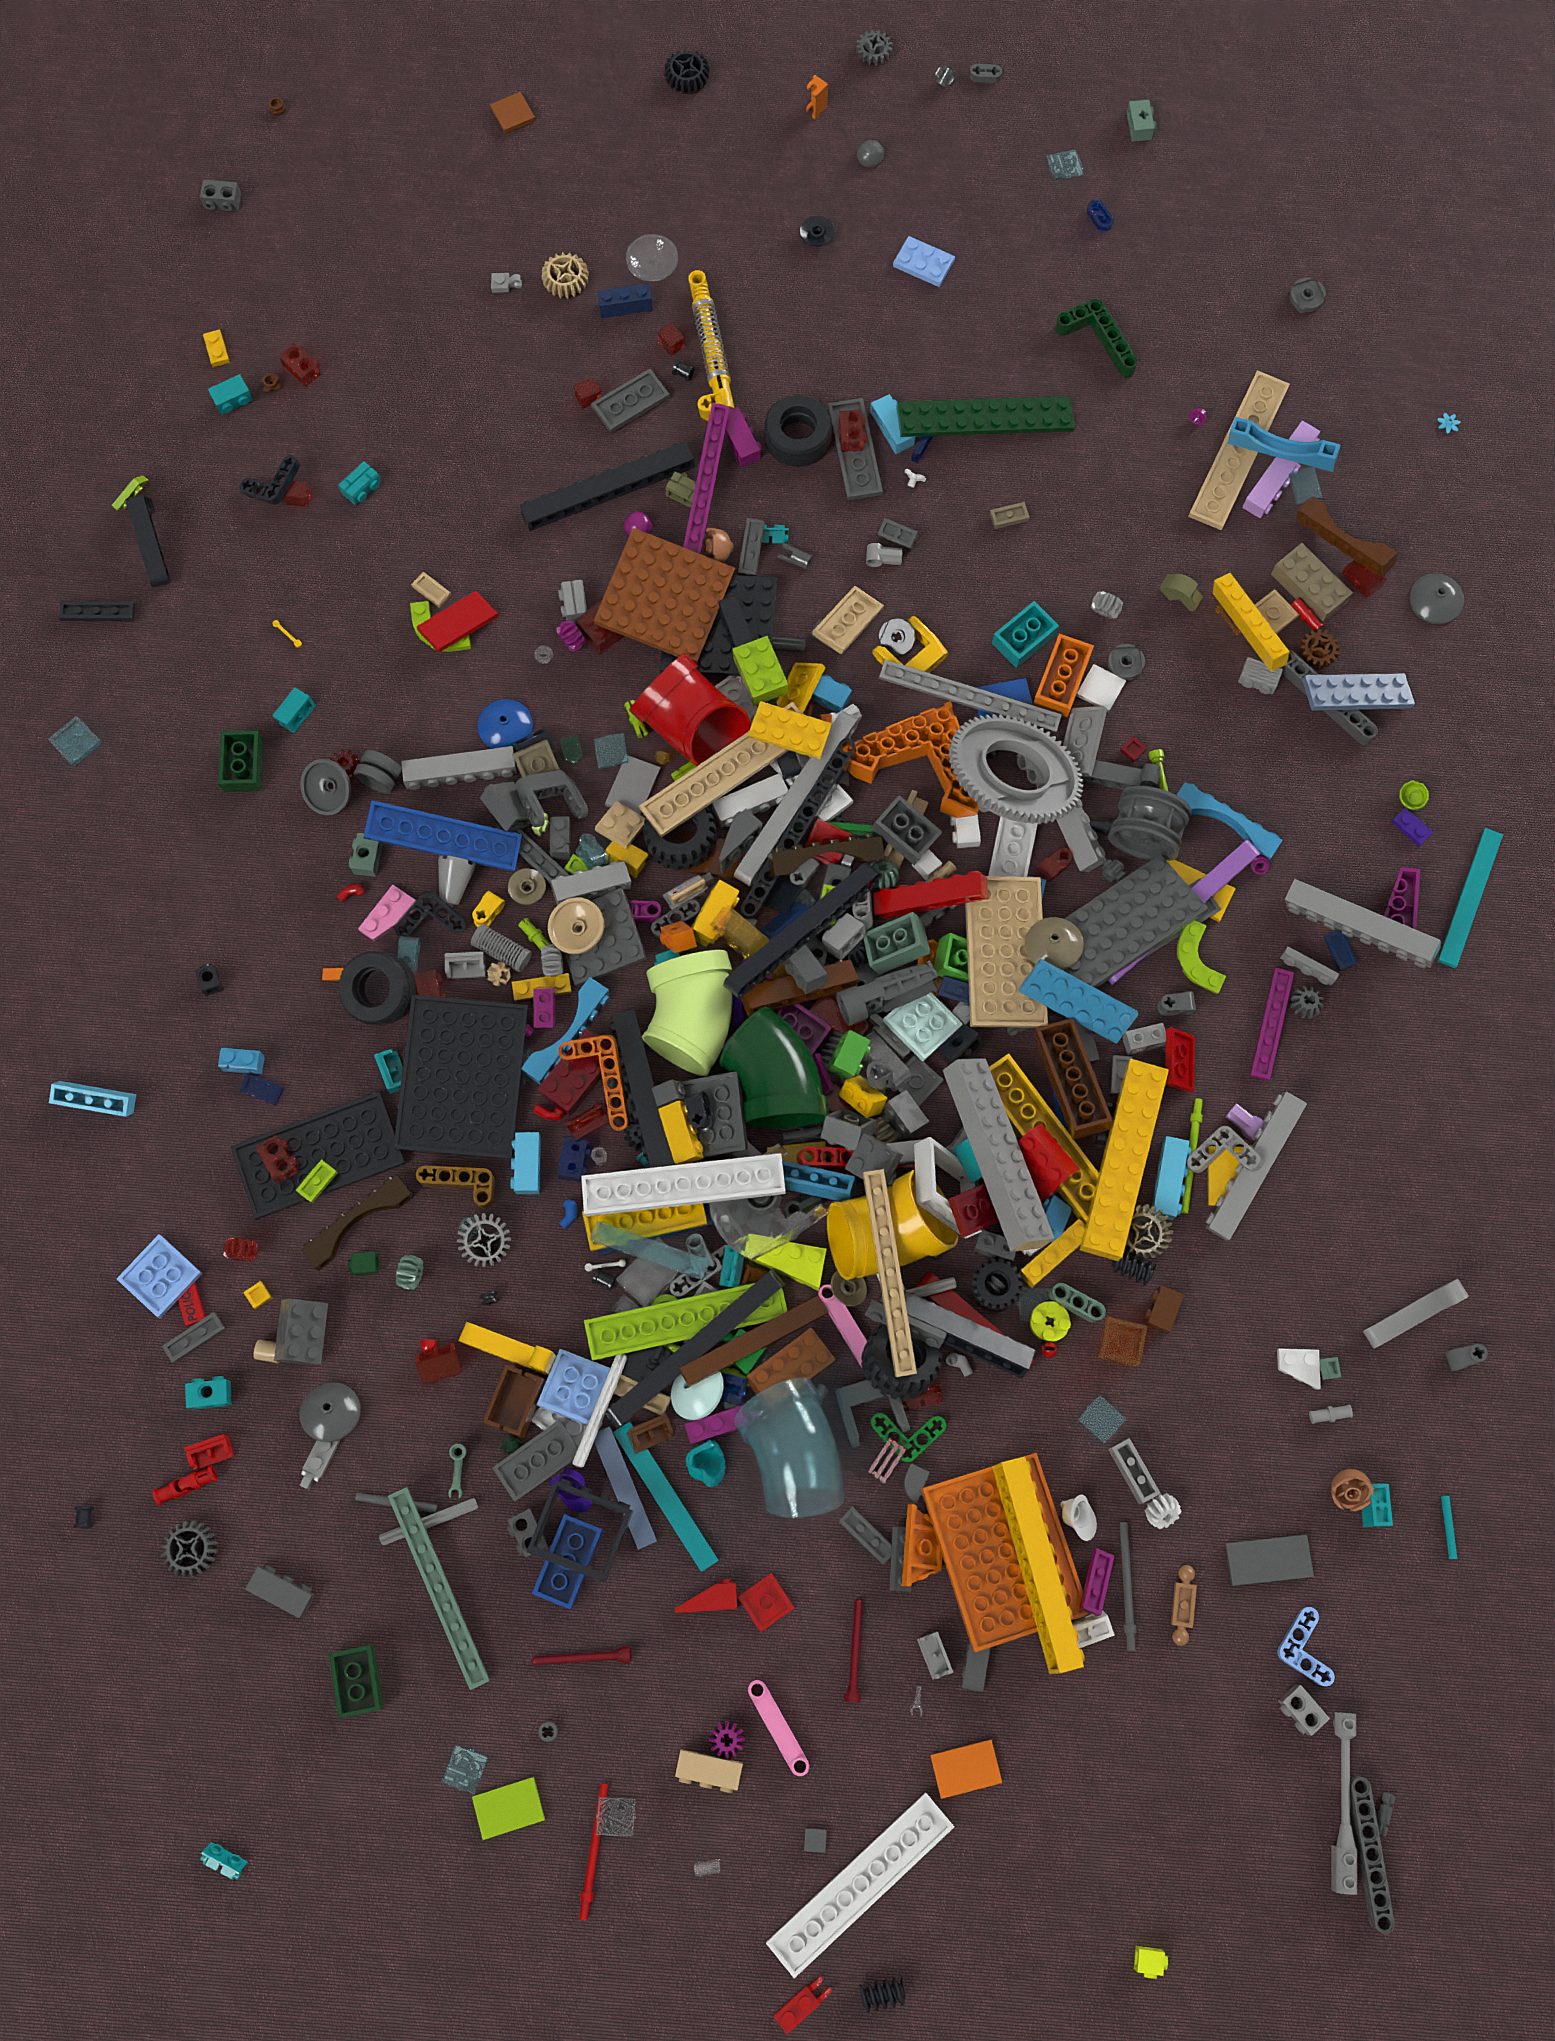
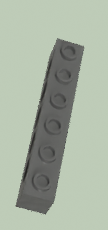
[806,863,851,966]

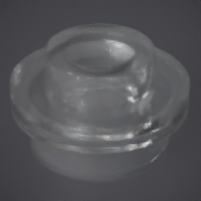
[535,645,553,664]

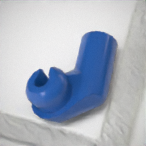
[559,1199,578,1230]

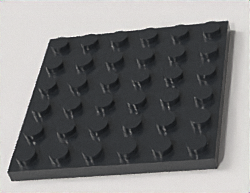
[660,575,778,677]

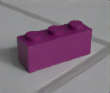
[724,407,762,467]
[685,1405,749,1446]

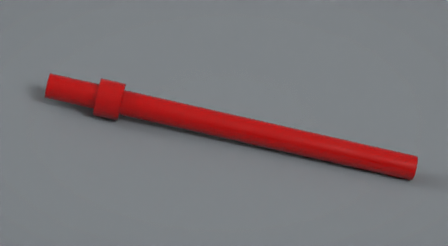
[579,1783,608,1920]

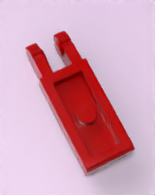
[773,1975,832,2034]

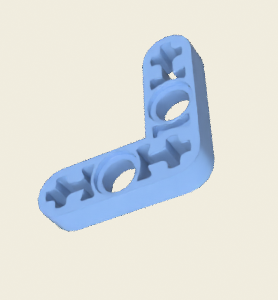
[1277,1607,1335,1686]

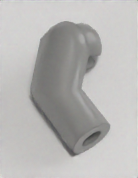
[946,1353,973,1377]

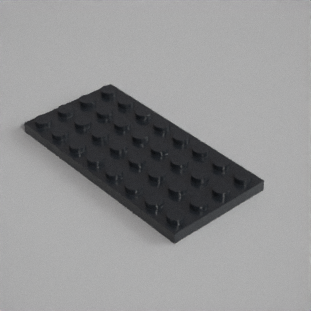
[231,1091,406,1220]

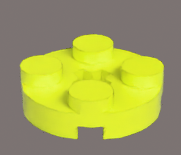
[1029,1301,1071,1342]

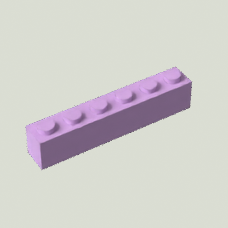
[1242,420,1320,519]

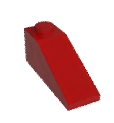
[675,1579,738,1613]

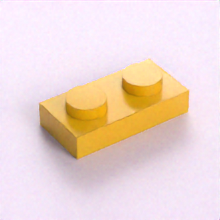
[203,329,230,367]

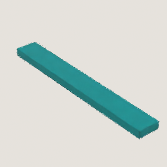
[1437,828,1503,968]
[613,1422,719,1572]

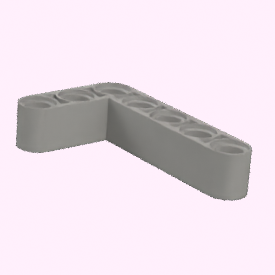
[1363,1279,1469,1349]

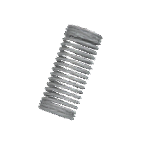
[471,924,532,972]

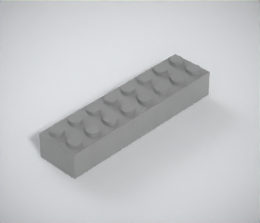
[1285,879,1441,969]

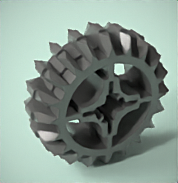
[161,1520,218,1578]

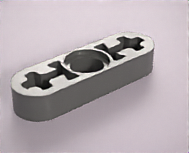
[651,899,700,938]

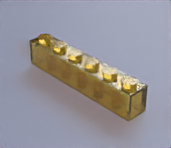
[710,905,791,980]

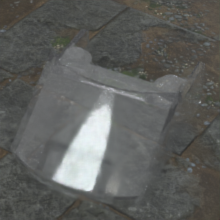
[709,1144,829,1260]

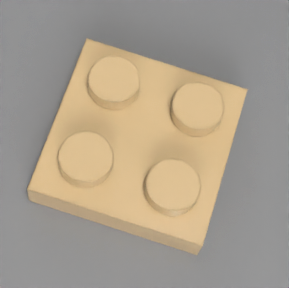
[595,801,645,849]

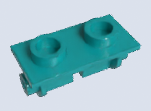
[762,525,789,543]
[719,1245,745,1287]
[200,1842,248,1880]

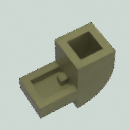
[1159,574,1203,611]

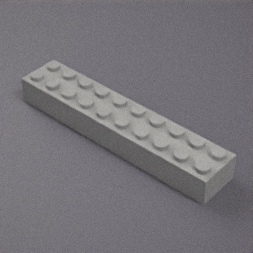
[943,1059,1055,1252]

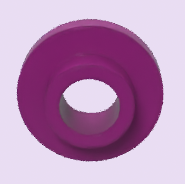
[1189,408,1207,426]
[1251,856,1270,874]

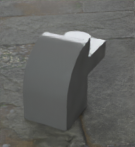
[903,1464,930,1503]

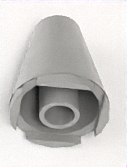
[438,855,476,908]

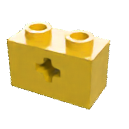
[839,1075,888,1118]

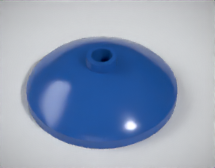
[477,699,533,749]

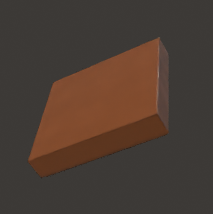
[490,92,535,134]

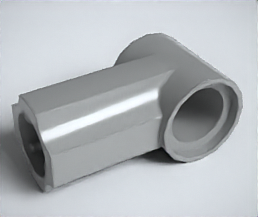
[866,543,902,567]

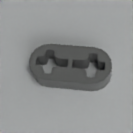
[969,64,1002,83]

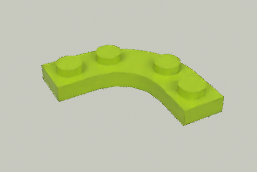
[410,601,471,652]
[1177,921,1226,994]

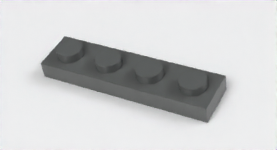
[865,1300,947,1348]

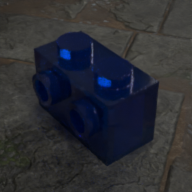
[557,1137,592,1182]

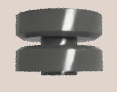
[353,750,402,794]

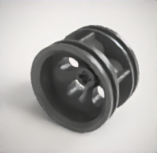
[1108,786,1191,861]

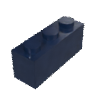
[597,283,653,318]

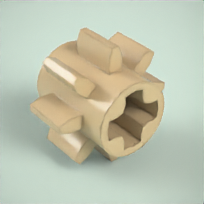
[487,962,511,986]

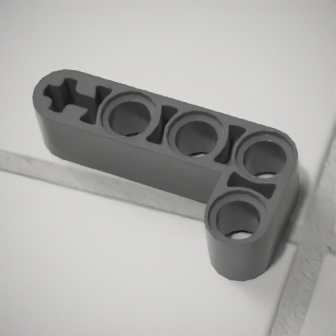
[1082,760,1160,790]

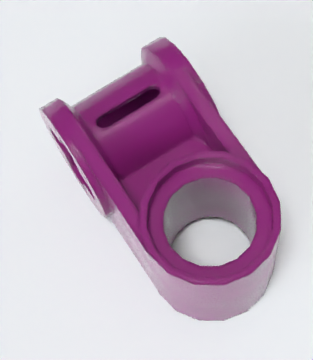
[628,900,663,924]

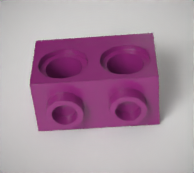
[534,987,555,1028]

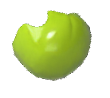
[1399,780,1429,810]

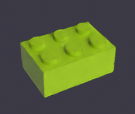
[733,636,788,706]

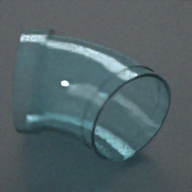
[734,1377,845,1517]

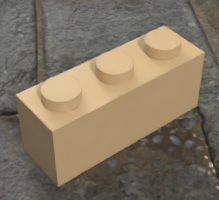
[675,1749,743,1793]

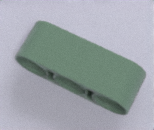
[1049,1283,1106,1323]

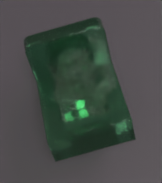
[559,734,584,764]

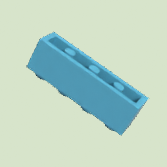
[49,1081,136,1117]
[1151,1136,1191,1220]

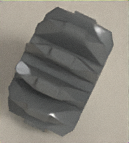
[1291,986,1324,1019]

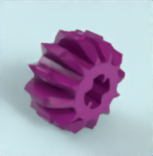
[556,620,585,652]
[709,1721,745,1759]

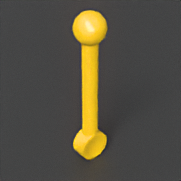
[272,620,302,648]

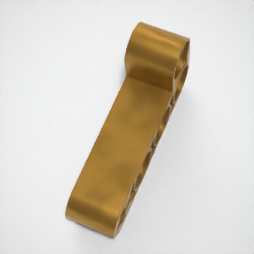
[416,1166,495,1209]

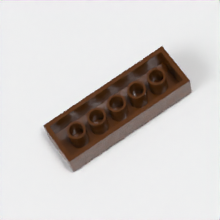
[1034,1018,1112,1140]

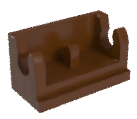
[626,1413,674,1454]

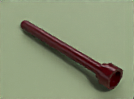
[844,1599,863,1703]
[531,1646,632,1665]

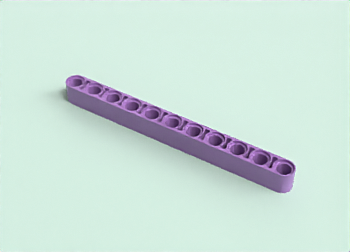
[1108,839,1260,985]

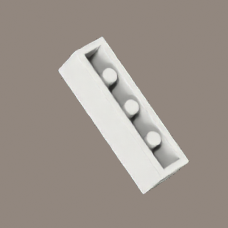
[712,773,788,828]

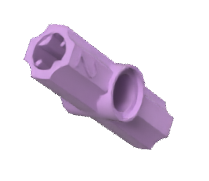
[1225,1103,1265,1141]

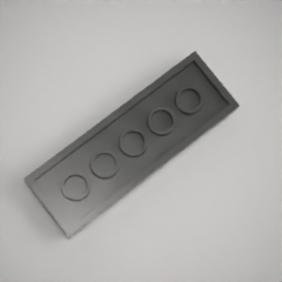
[828,398,883,501]

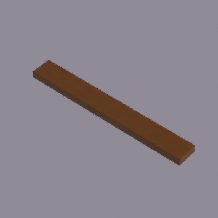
[679,1295,828,1387]

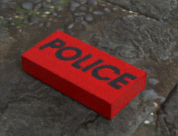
[178,1282,205,1327]

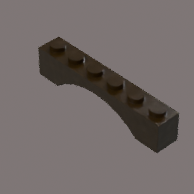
[768,833,885,876]
[301,1175,414,1271]

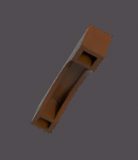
[1297,496,1398,577]

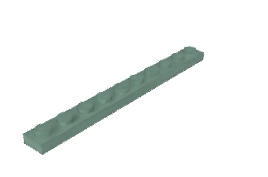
[388,1487,490,1690]

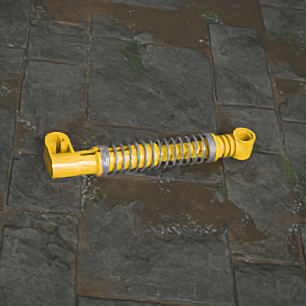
[689,270,734,420]

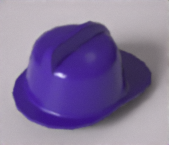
[551,1467,592,1512]

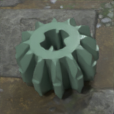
[871,859,899,889]
[395,1255,423,1290]

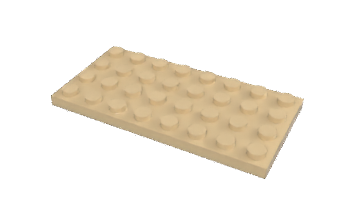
[965,876,1048,1028]

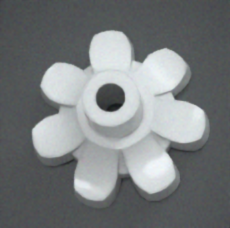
[904,469,926,488]

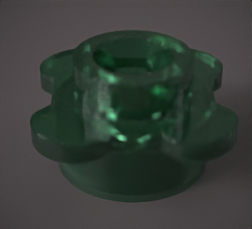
[501,1436,522,1454]

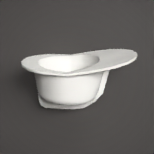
[1060,1495,1097,1541]

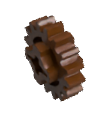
[1299,629,1340,669]

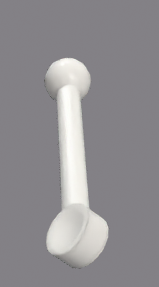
[585,1259,626,1272]

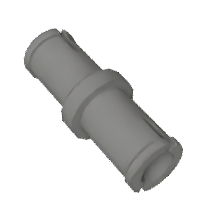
[1309,1404,1353,1424]

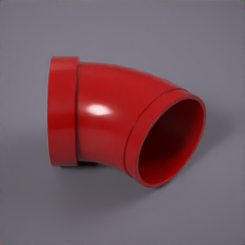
[629,653,751,767]

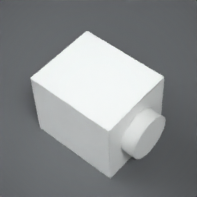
[912,850,942,880]

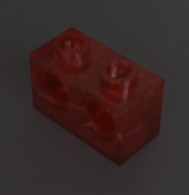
[278,343,321,387]
[839,409,867,452]
[255,1135,299,1184]

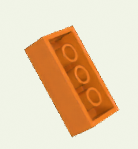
[1033,634,1094,718]

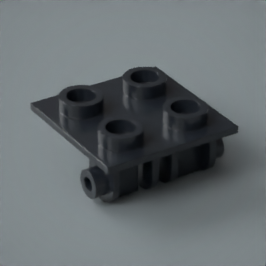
[621,1346,671,1382]

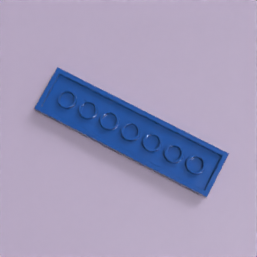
[363,800,522,872]

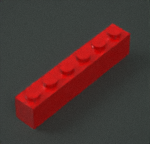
[873,871,988,919]

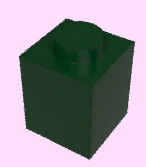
[348,1252,379,1276]

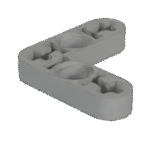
[1187,1126,1262,1173]

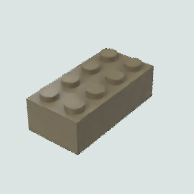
[1271,543,1353,623]

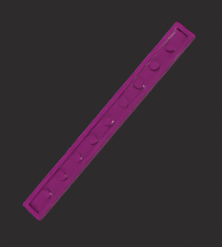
[683,402,730,554]

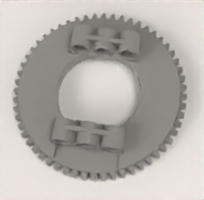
[948,714,1083,824]

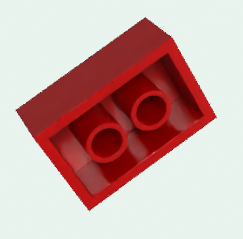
[1018,1124,1080,1199]

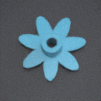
[1437,413,1461,434]

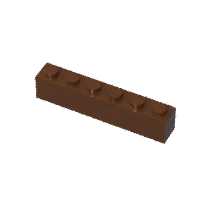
[741,960,859,1017]

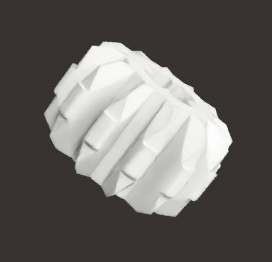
[1145,1493,1182,1529]

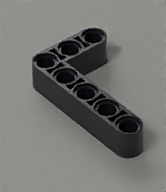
[125,494,171,587]

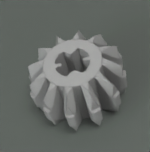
[1091,591,1123,619]
[541,944,563,977]

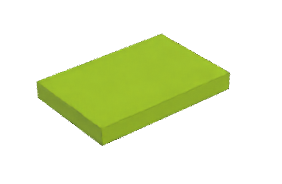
[472,1777,545,1840]

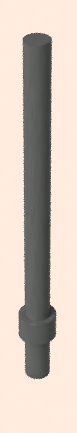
[1120,1522,1137,1651]

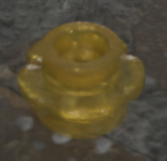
[653,751,671,765]

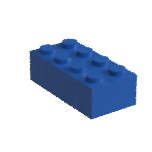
[532,1514,604,1610]

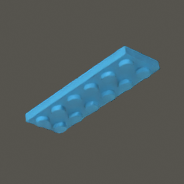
[1019,959,1139,1044]

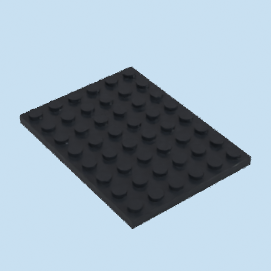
[394,995,528,1160]

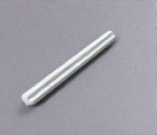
[573,1354,627,1468]

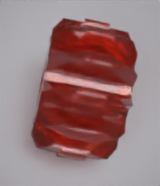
[330,749,361,779]
[223,1237,258,1262]

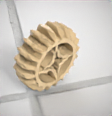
[541,252,589,299]

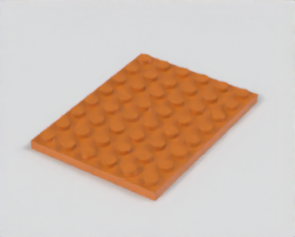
[921,1453,1090,1653]

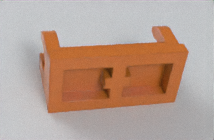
[806,75,828,119]

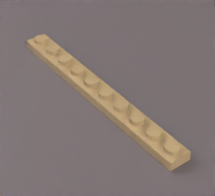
[863,1169,917,1377]

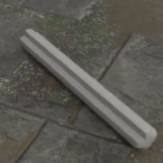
[379,1498,478,1545]

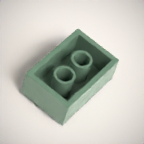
[863,912,931,974]

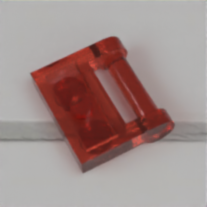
[564,1102,609,1140]

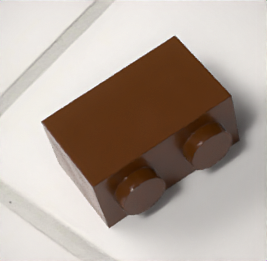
[1144,1286,1184,1334]

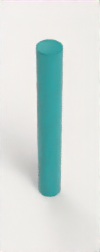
[1441,1496,1457,1559]

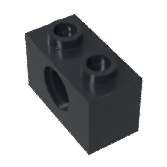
[937,1023,985,1065]

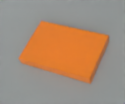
[930,1739,1002,1799]

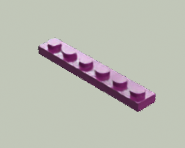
[1250,968,1294,1081]

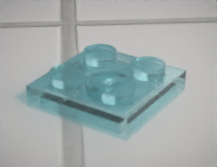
[48,716,102,767]

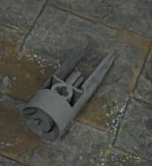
[836,961,938,1026]

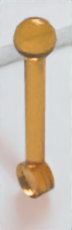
[1215,605,1240,636]

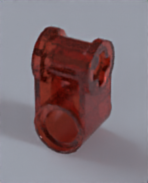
[1036,848,1073,882]

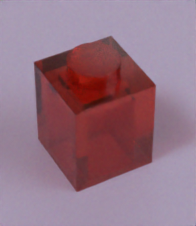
[658,323,685,356]
[573,377,602,409]
[284,481,313,507]

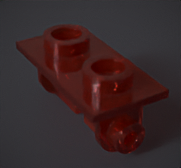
[902,1384,943,1411]

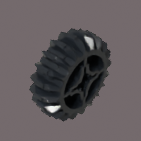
[664,49,710,94]

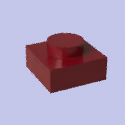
[1120,736,1147,763]

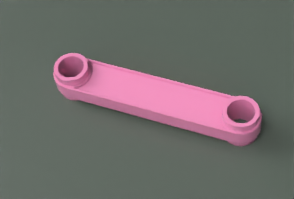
[818,1284,867,1368]
[748,1680,809,1776]

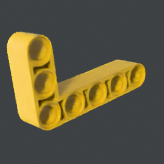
[458,1322,557,1376]

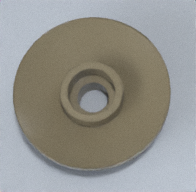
[508,868,546,905]
[831,1271,867,1307]

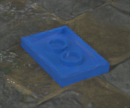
[976,678,1033,718]

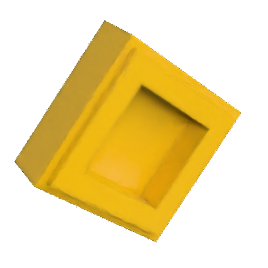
[243,1281,272,1310]

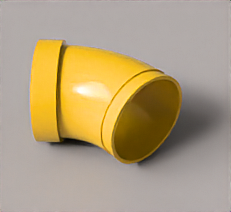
[827,1169,958,1280]

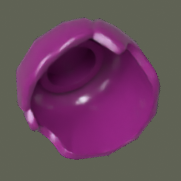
[624,511,652,536]

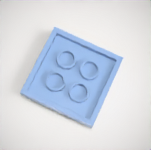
[117,1234,203,1319]
[537,1349,611,1425]

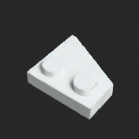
[1277,1349,1321,1390]

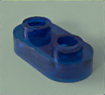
[1087,200,1114,232]

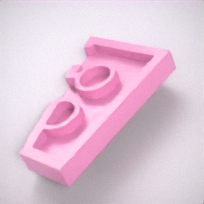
[358,885,417,941]

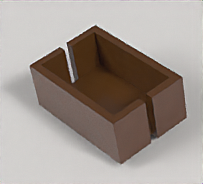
[482,1365,546,1439]

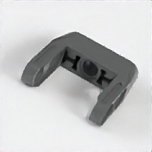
[516,770,588,827]
[835,1380,910,1449]

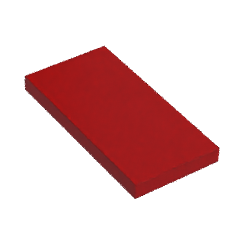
[417,591,498,653]

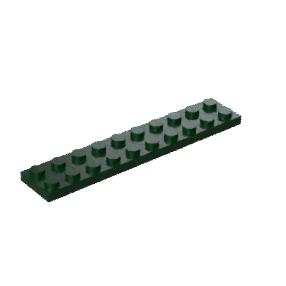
[896,396,1075,437]

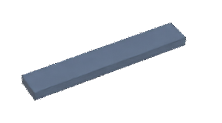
[594,1426,657,1550]

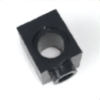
[195,964,224,996]

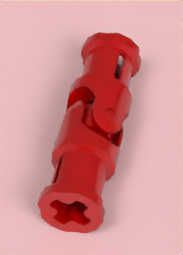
[152,1465,218,1506]

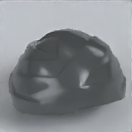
[856,140,885,167]

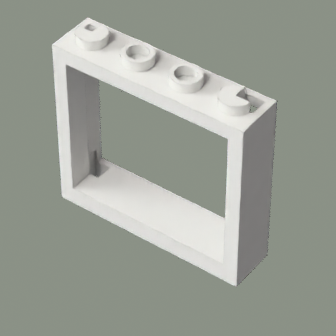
[914,1137,982,1239]

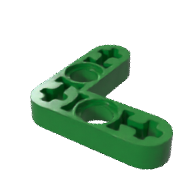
[870,1413,946,1463]

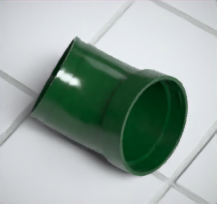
[720,1007,829,1129]

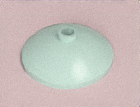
[671,1371,723,1420]

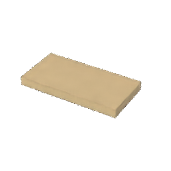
[812,586,884,655]

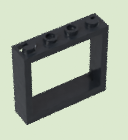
[527,1478,633,1583]

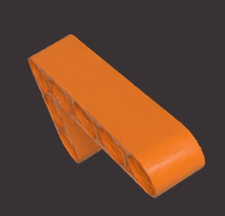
[558,1034,629,1131]

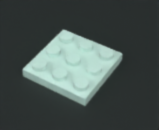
[882,993,963,1061]

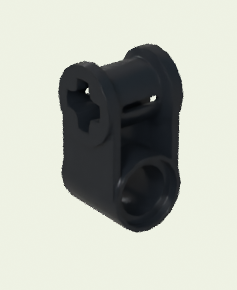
[684,1091,713,1132]

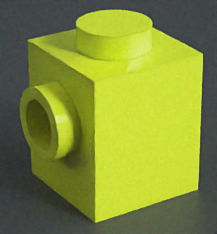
[1134,1946,1168,1979]

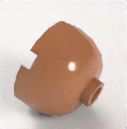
[702,528,733,563]
[1331,1469,1374,1511]

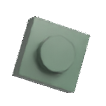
[1319,1357,1341,1380]

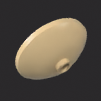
[548,897,604,954]

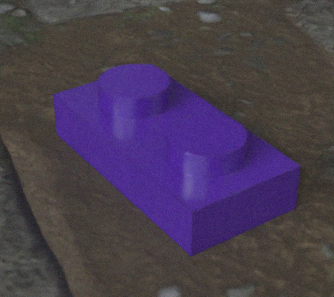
[1391,807,1433,847]

